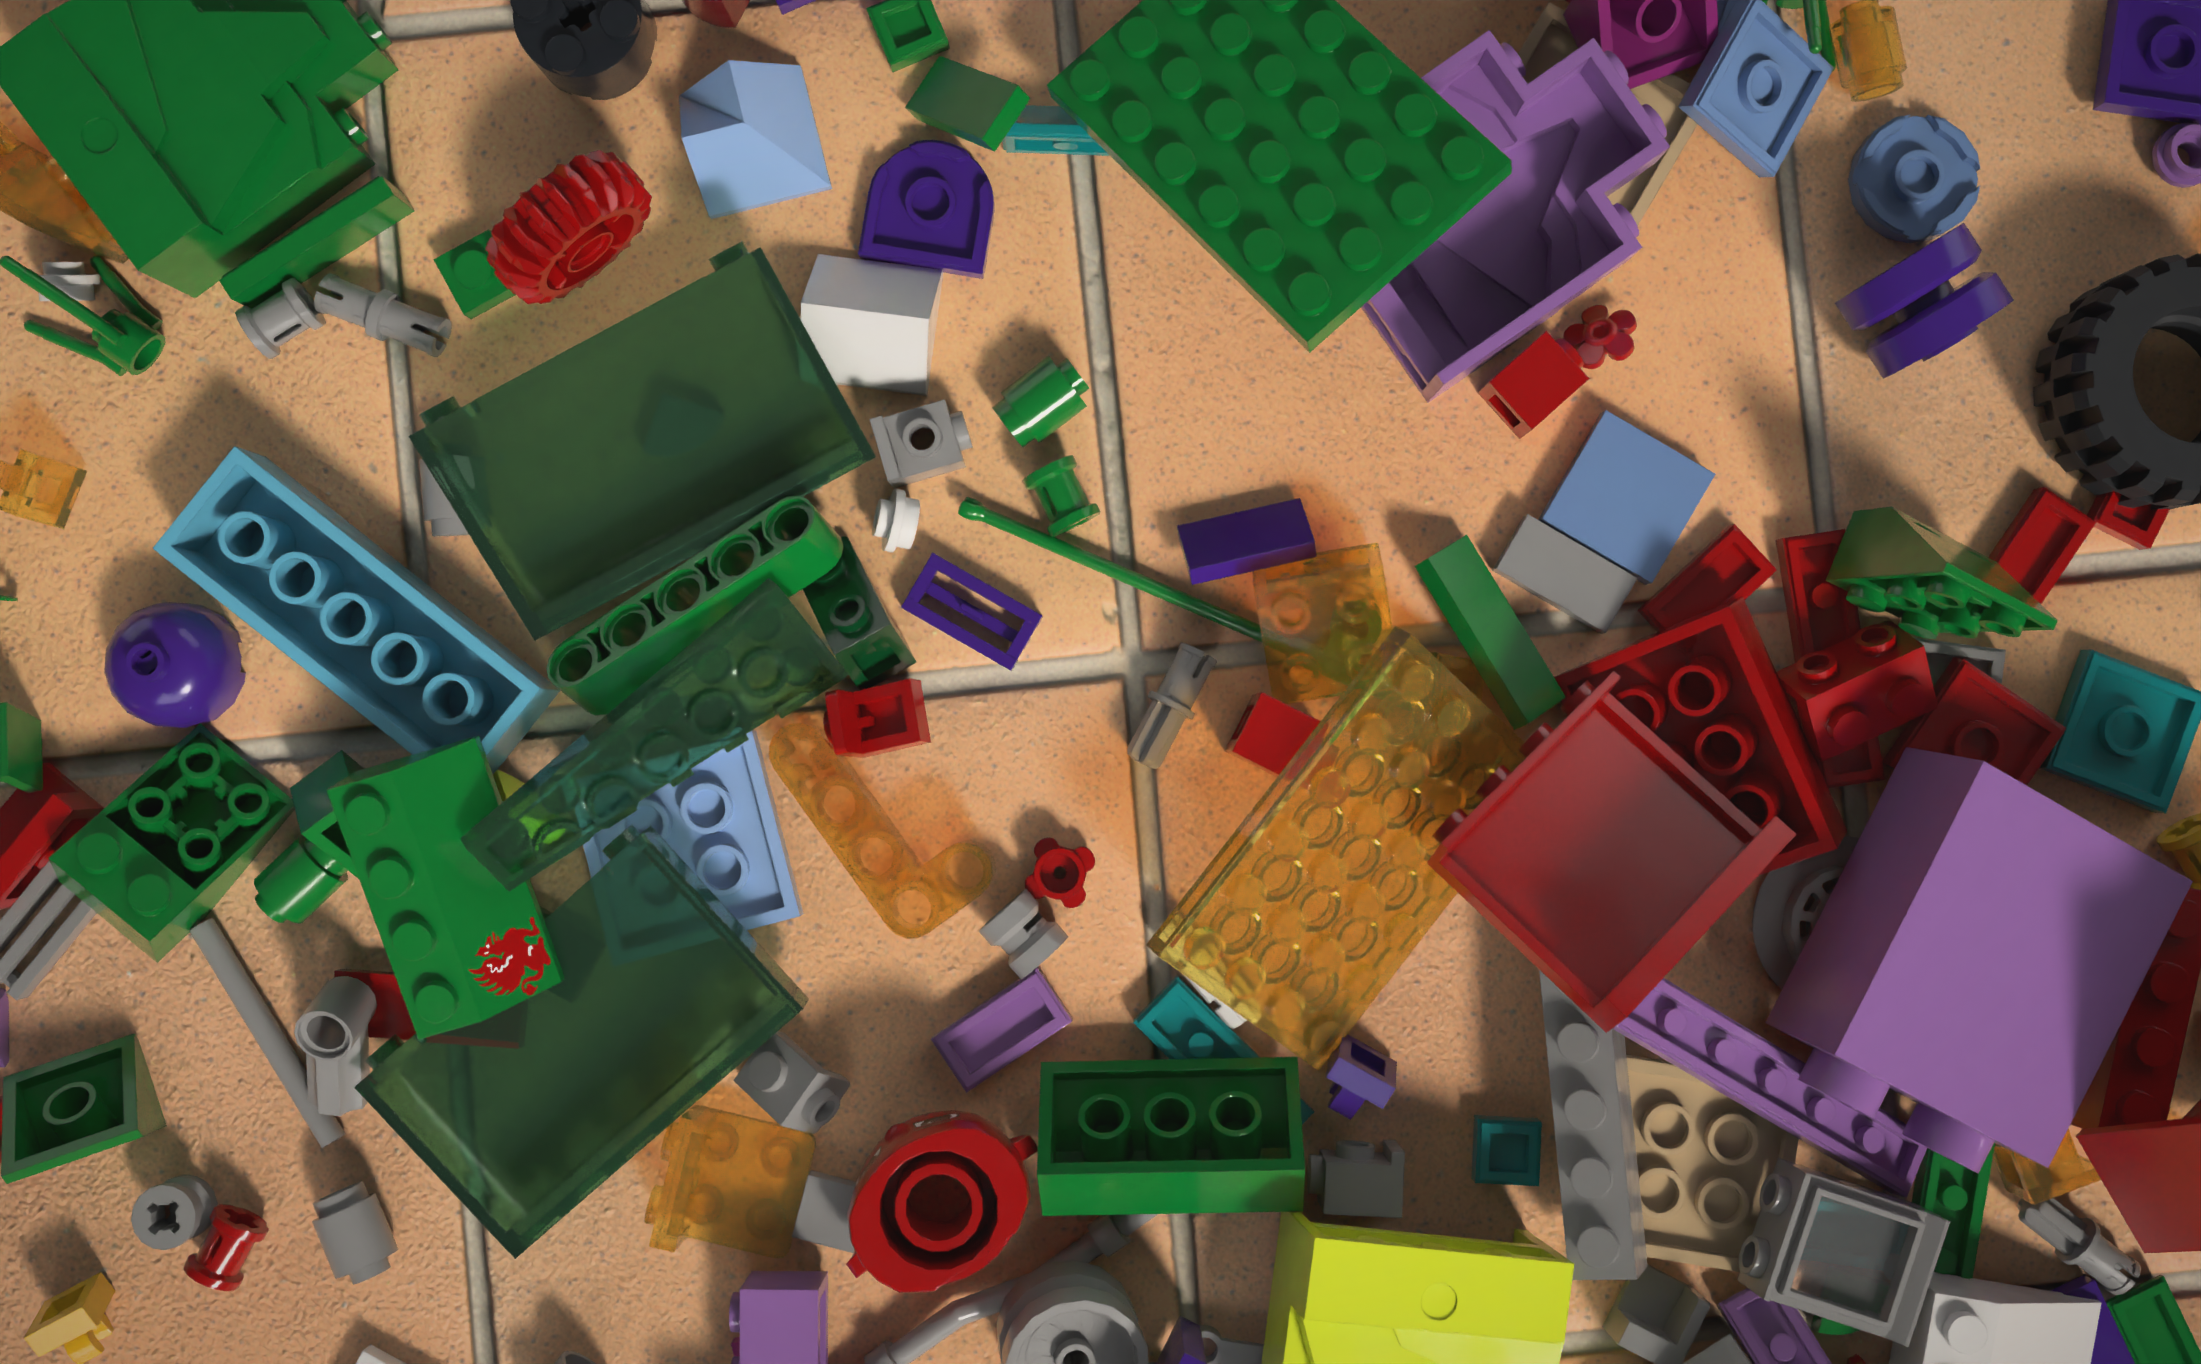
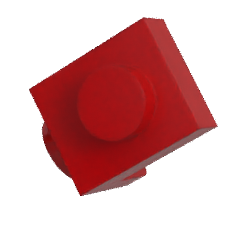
[823,678,931,758]

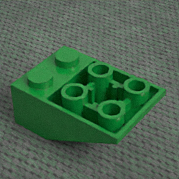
[1826,506,2058,639]
[49,723,295,963]

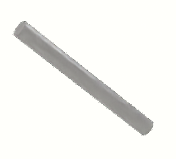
[189,918,345,1148]

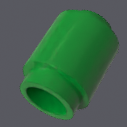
[992,356,1090,447]
[254,835,348,924]

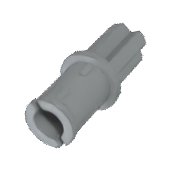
[1127,643,1217,769]
[2017,1189,2141,1295]

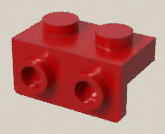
[1777,621,1938,762]

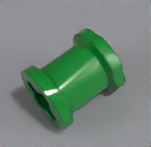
[1022,455,1100,538]

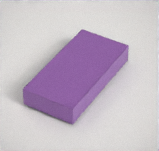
[931,967,1073,1093]

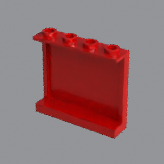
[1427,671,1796,1033]

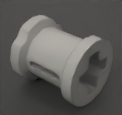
[235,277,326,359]

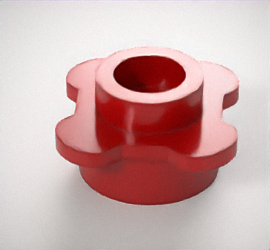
[1025,837,1095,908]

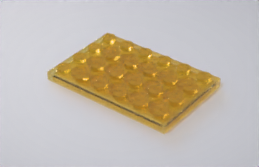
[1146,626,1526,1071]

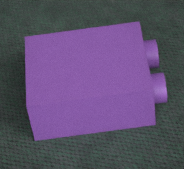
[1765,747,2193,1174]

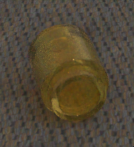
[1829,0,1907,102]

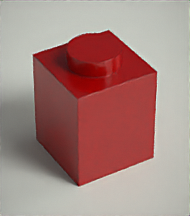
[1478,331,1590,439]

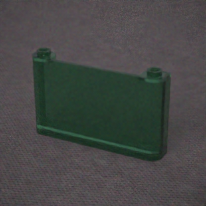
[409,241,876,641]
[354,825,809,1259]

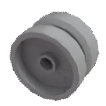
[996,1260,1149,1364]

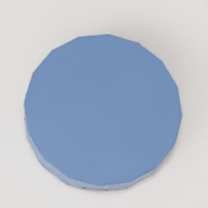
[1848,115,1980,243]

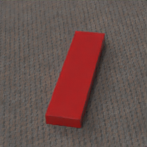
[1775,529,1885,788]

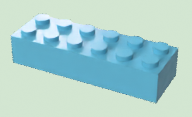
[153,446,560,774]

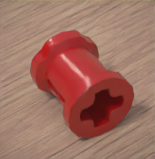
[183,1204,269,1291]

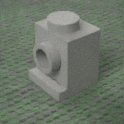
[870,399,973,488]
[1307,1140,1405,1218]

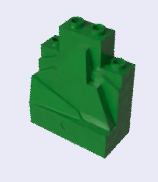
[0,0,398,298]

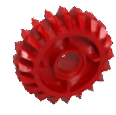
[485,150,652,304]

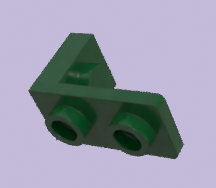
[803,536,917,690]

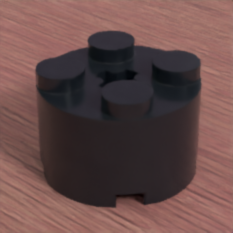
[510,0,657,100]

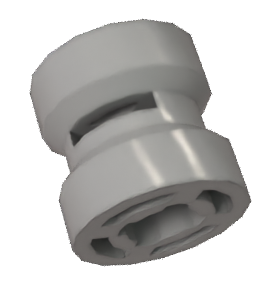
[979,889,1068,979]

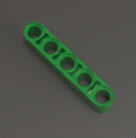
[546,496,843,716]

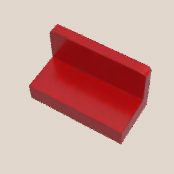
[0,763,104,909]

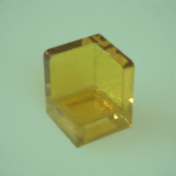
[1993,1129,2101,1205]

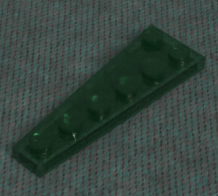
[460,578,848,891]

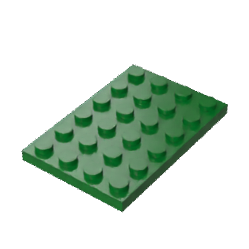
[1047,0,1512,353]

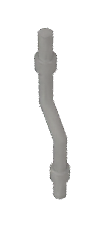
[864,1214,1158,1364]

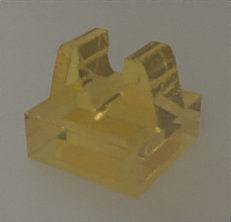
[0,448,87,529]

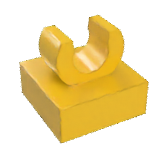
[24,1272,116,1364]

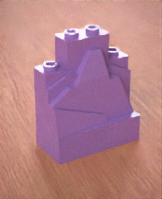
[1361,30,1670,403]

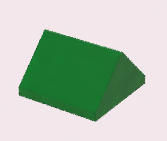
[1,1034,167,1184]

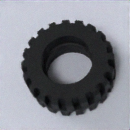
[2033,253,2201,510]

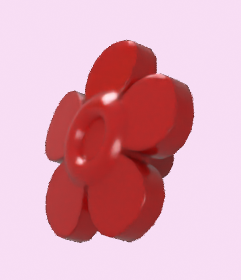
[1563,305,1637,369]

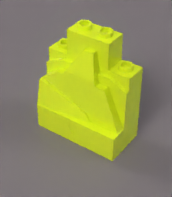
[1261,1212,1574,1364]

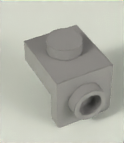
[733,1028,850,1134]

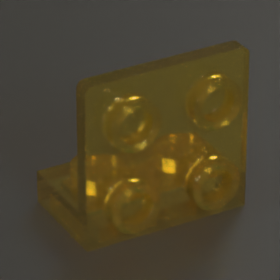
[1253,542,1400,704]

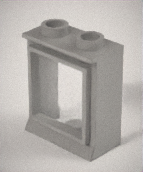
[1738,1158,1950,1347]

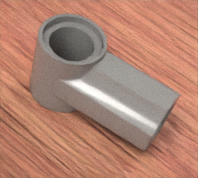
[294,976,377,1117]

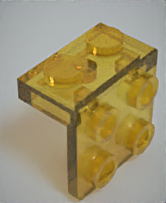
[645,1104,816,1259]

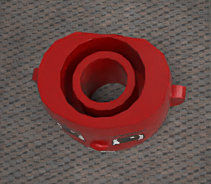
[846,1110,1038,1293]

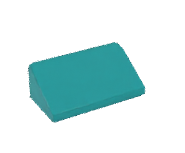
[1002,105,1110,156]

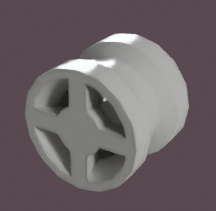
[131,1175,218,1250]

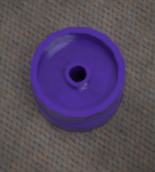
[1835,223,2014,379]

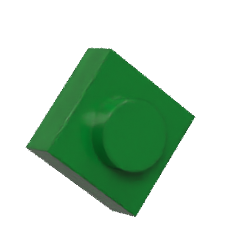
[434,229,515,319]

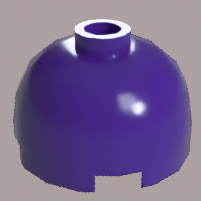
[104,602,246,728]

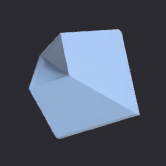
[679,60,832,219]

